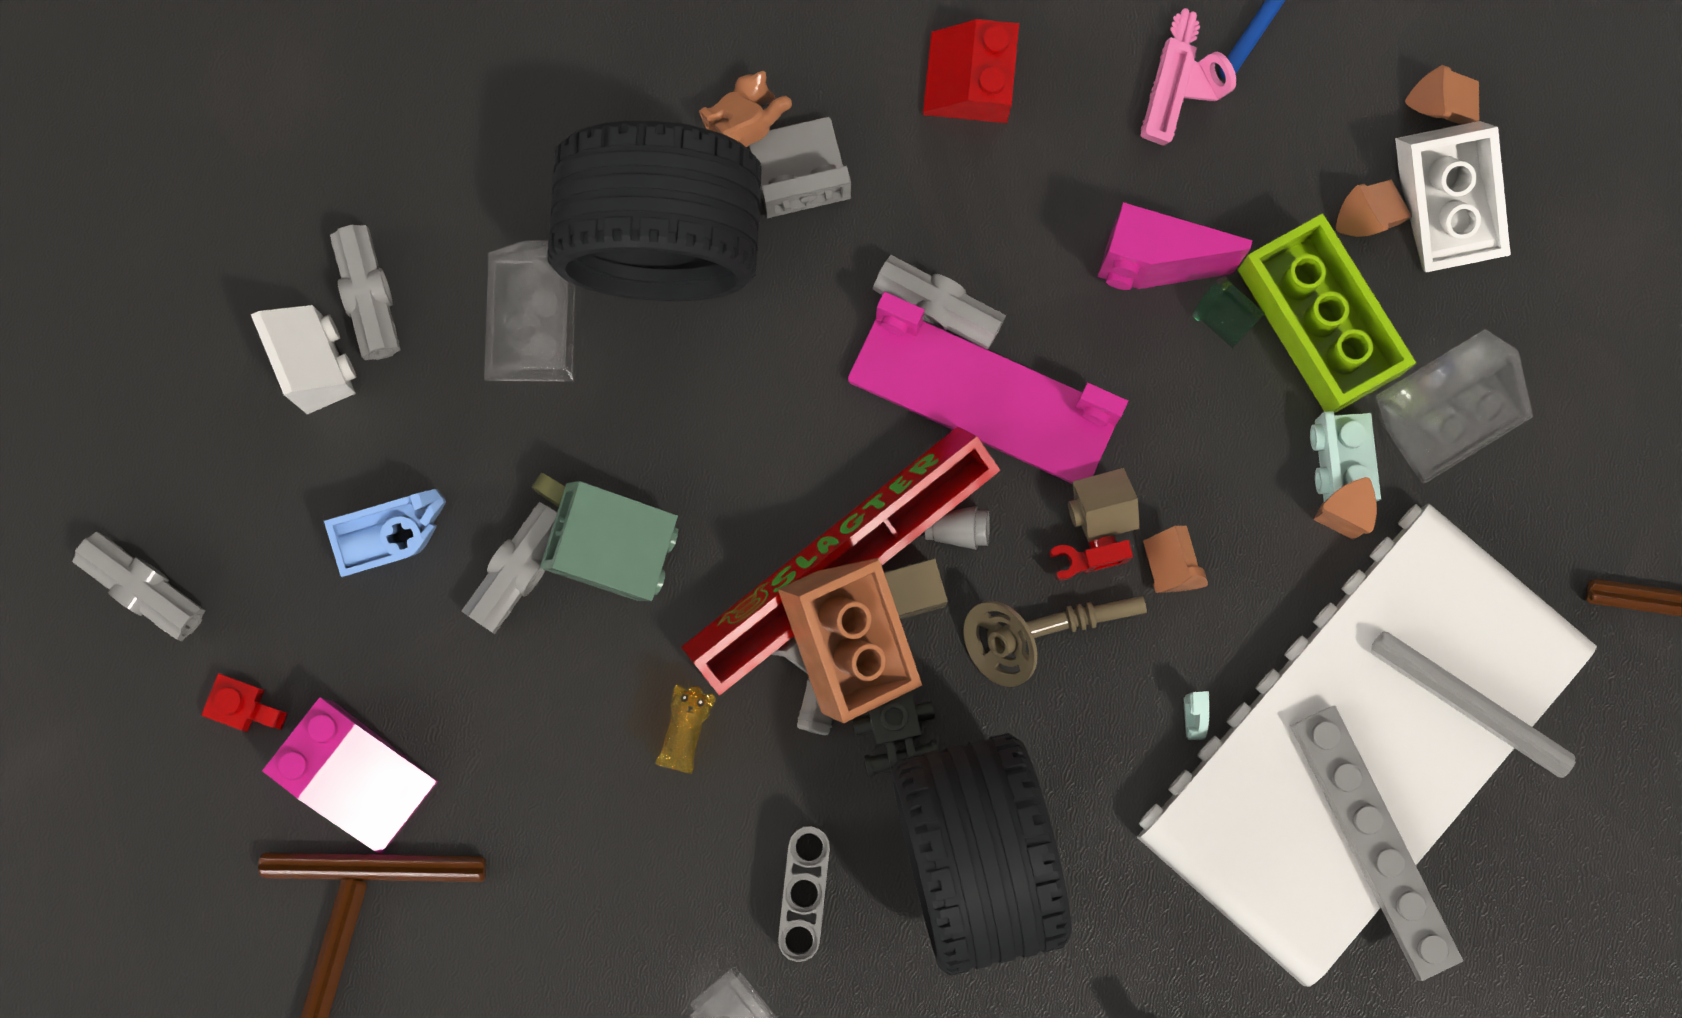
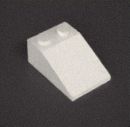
[1395,121,1510,272]

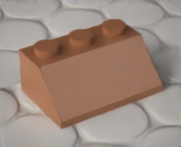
[778,559,922,723]

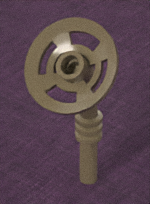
[964,596,1147,687]

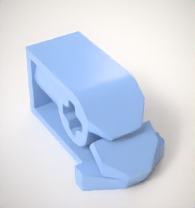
[324,489,446,577]

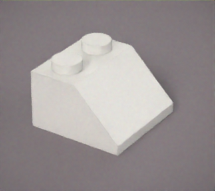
[251,305,356,414]

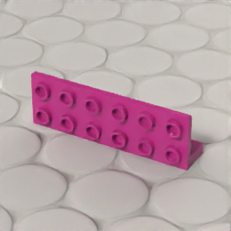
[848,291,1128,484]

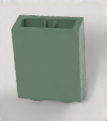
[540,481,678,601]

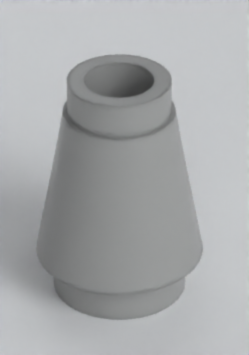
[925,506,990,550]

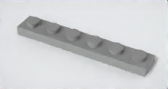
[1290,705,1463,981]

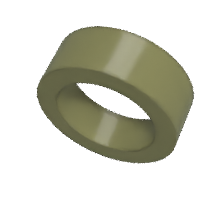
[531,473,565,507]

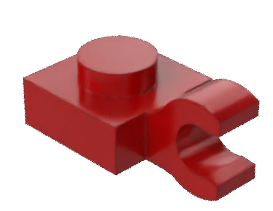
[1049,536,1133,581]
[201,673,288,732]

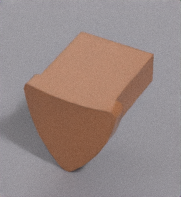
[1405,65,1479,125]
[1336,179,1412,237]
[1314,477,1377,540]
[1143,526,1208,593]

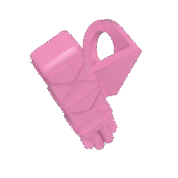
[1141,8,1236,146]

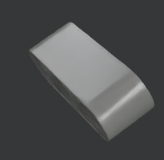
[778,826,830,962]

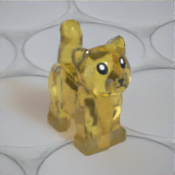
[655,685,715,774]

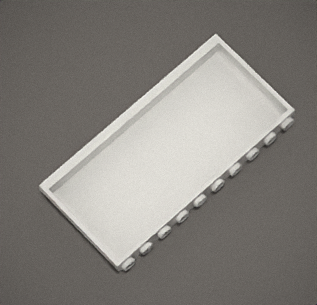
[1137,503,1597,987]

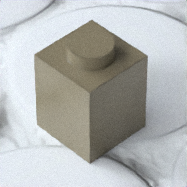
[1068,468,1140,542]
[884,559,948,620]

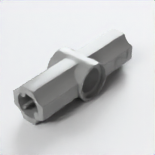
[330,225,401,360]
[873,255,1006,350]
[461,502,557,634]
[72,531,205,641]

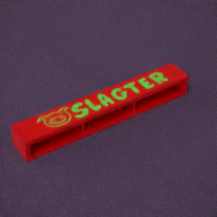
[681,426,1001,696]

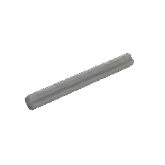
[1371,631,1576,778]

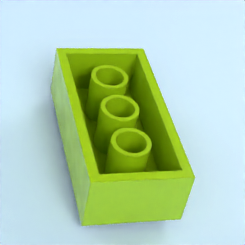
[1237,213,1416,413]

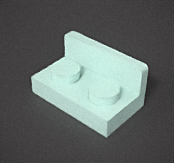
[1310,411,1381,502]

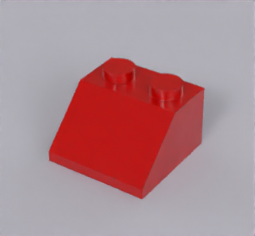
[923,19,1019,124]

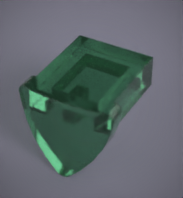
[1191,276,1265,348]

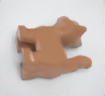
[699,71,792,147]

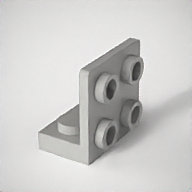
[749,117,851,218]

